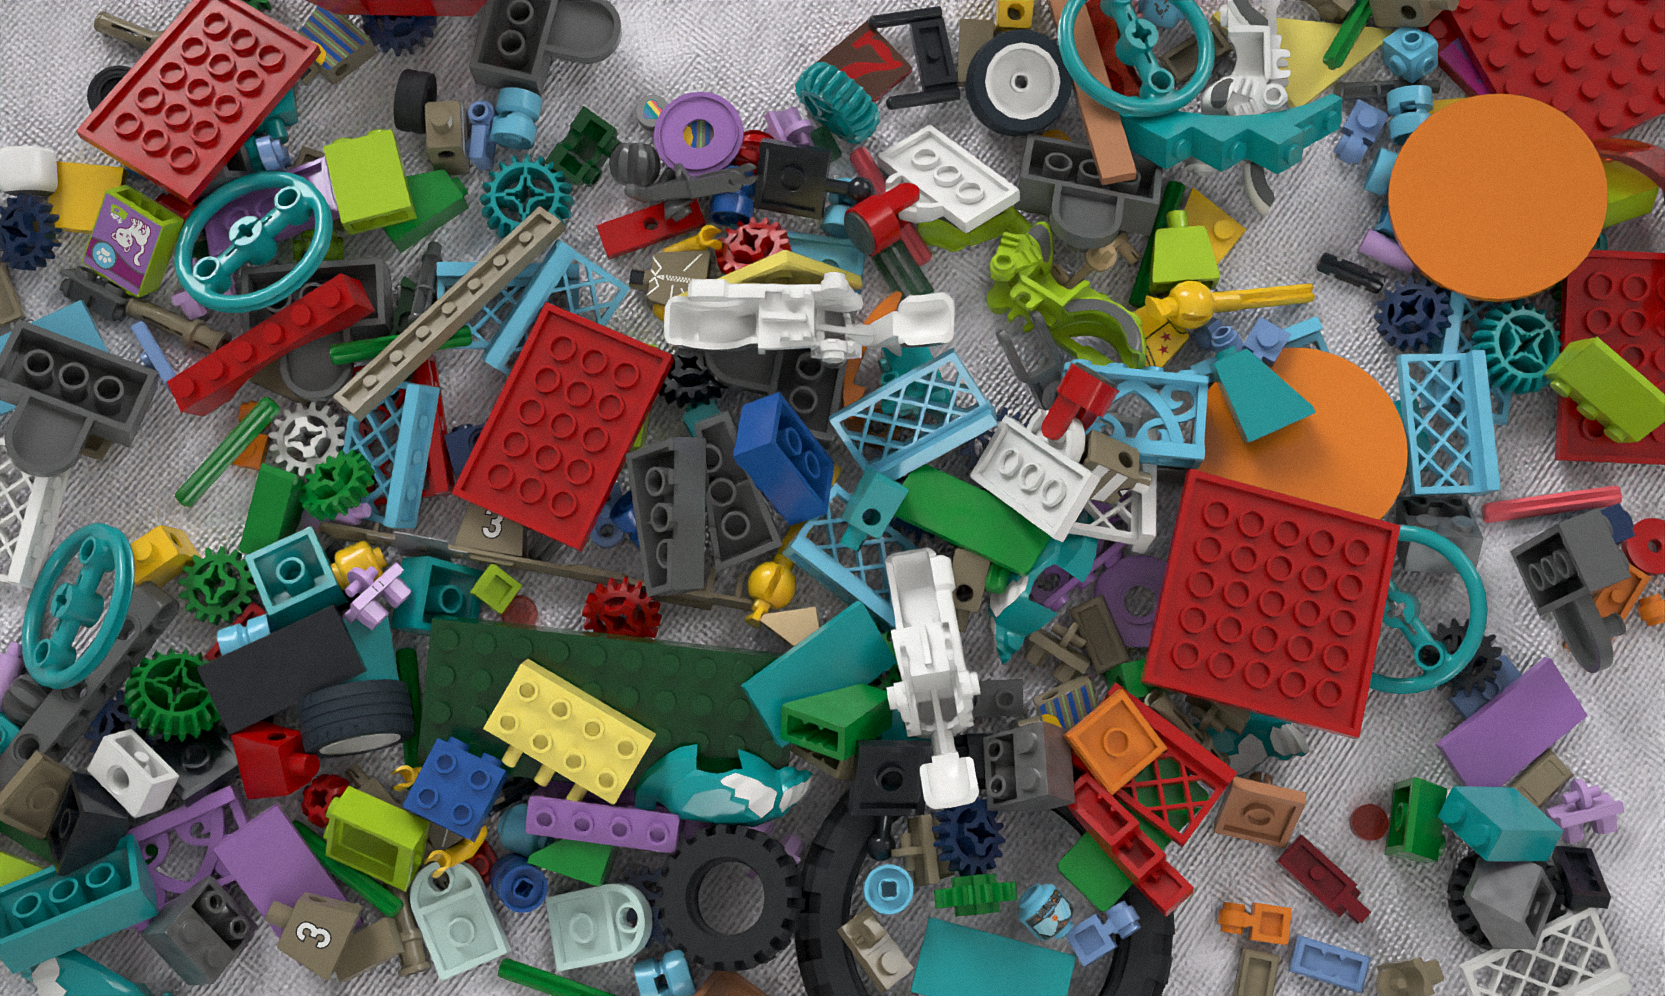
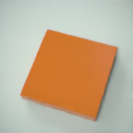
[1063,689,1168,795]

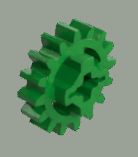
[299,450,375,522]
[178,546,258,626]
[934,874,1018,917]

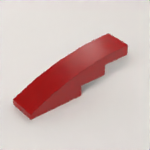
[1066,772,1194,917]

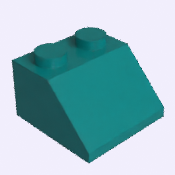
[244,526,348,629]
[391,556,485,637]

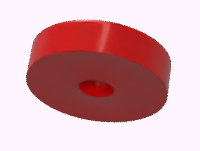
[1621,518,1665,576]

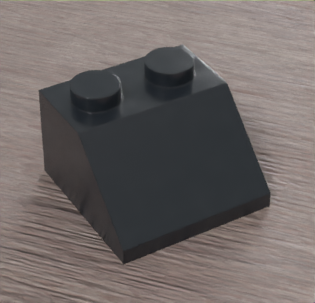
[46,772,130,876]

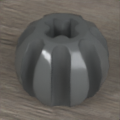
[609,142,661,187]
[1,673,53,726]

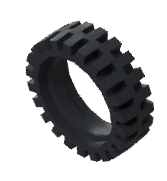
[1447,850,1565,953]

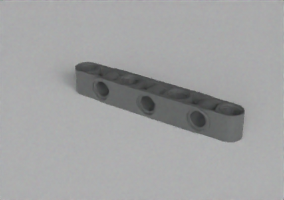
[0,581,180,792]

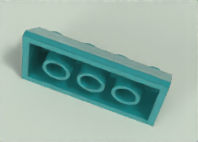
[0,833,159,974]

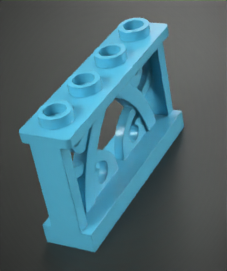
[1061,359,1209,469]

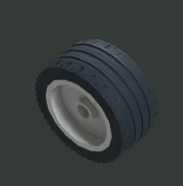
[965,30,1072,137]
[298,679,415,758]

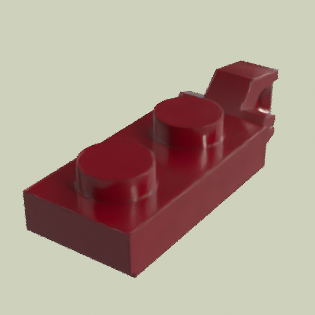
[1275,834,1371,924]

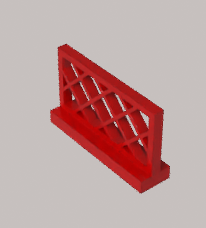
[352,355,456,507]
[1071,682,1238,847]

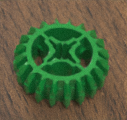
[124,647,221,742]

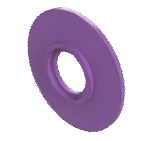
[654,92,744,177]
[1093,555,1167,648]

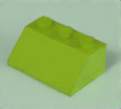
[1543,337,1665,443]

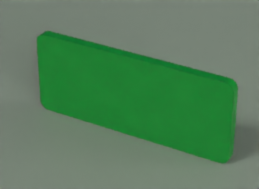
[894,464,1052,576]
[1057,759,1209,912]

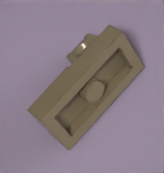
[837,907,914,993]

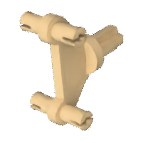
[1051,232,1142,290]

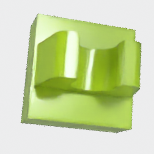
[469,564,522,615]

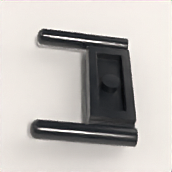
[868,6,960,110]

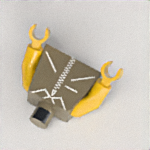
[629,225,722,323]
[391,765,506,878]

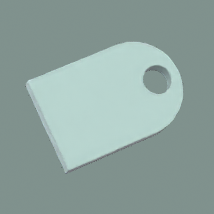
[410,861,511,981]
[545,883,653,972]

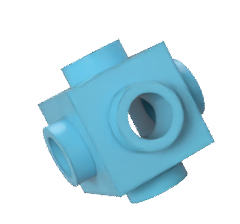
[1383,27,1438,84]

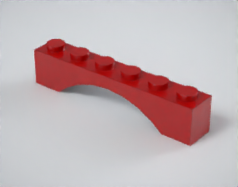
[166,273,375,417]

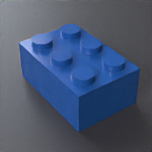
[733,392,834,526]

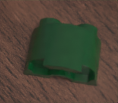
[544,106,622,187]

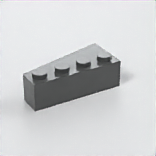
[694,409,783,572]
[626,437,706,597]

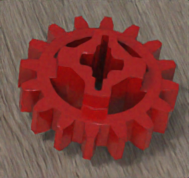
[714,217,792,275]
[582,577,662,638]

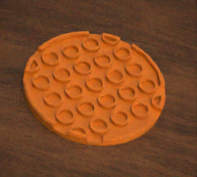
[1387,94,1608,302]
[1190,348,1408,520]

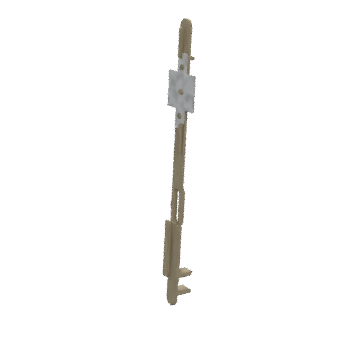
[319,522,754,611]

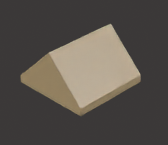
[760,607,821,647]

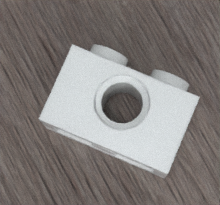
[87,729,179,818]

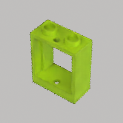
[323,786,430,892]

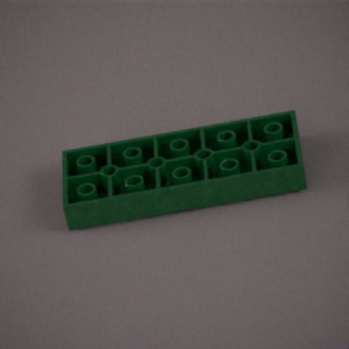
[417,615,791,790]

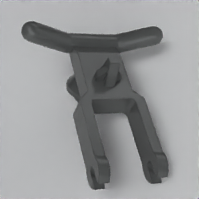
[624,163,759,223]
[996,310,1063,411]

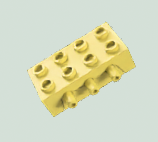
[483,659,656,805]

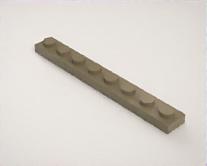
[333,206,566,422]

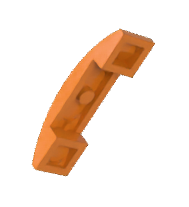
[841,291,903,427]

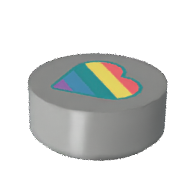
[636,95,668,131]

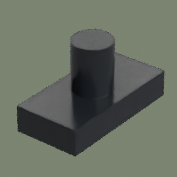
[1552,846,1611,910]

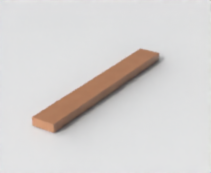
[1047,0,1137,186]

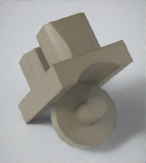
[1024,621,1091,683]
[1185,695,1251,735]
[891,814,955,887]
[1375,957,1444,996]

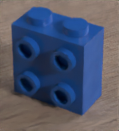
[402,737,509,843]

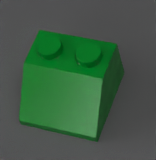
[1384,777,1447,863]
[527,839,620,887]

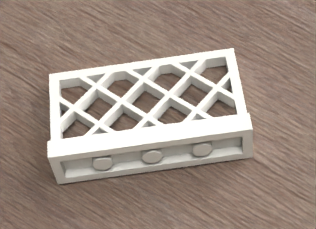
[1069,412,1157,553]
[0,438,72,589]
[1458,907,1632,996]

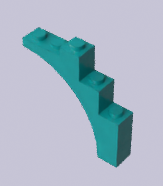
[1119,93,1343,175]

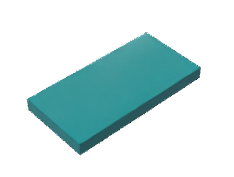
[741,601,897,748]
[910,917,1076,996]

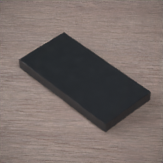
[197,604,367,735]

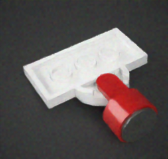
[844,124,1020,256]
[969,362,1120,542]

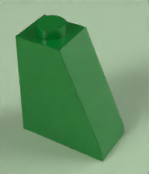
[382,169,469,253]
[238,463,306,556]
[781,683,893,762]

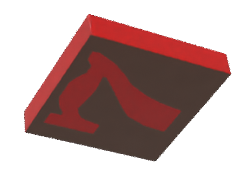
[817,20,912,103]

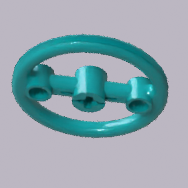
[1057,0,1215,117]
[174,171,333,313]
[21,523,135,689]
[1369,525,1488,694]

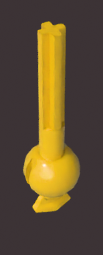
[1145,281,1315,329]
[744,462,842,629]

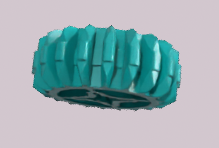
[795,61,881,144]
[480,153,574,239]
[1470,300,1561,396]

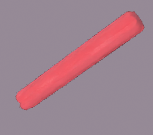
[850,147,932,267]
[1481,485,1622,523]

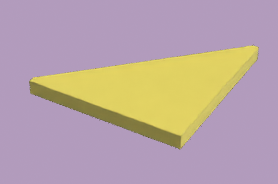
[1210,11,1394,108]
[677,250,863,297]

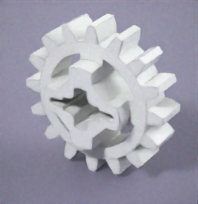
[269,402,346,480]

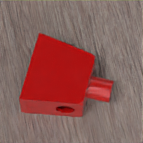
[231,720,320,800]

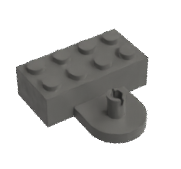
[469,0,622,97]
[1013,133,1163,253]
[241,257,393,402]
[704,310,857,450]
[0,319,158,477]
[1510,508,1631,673]

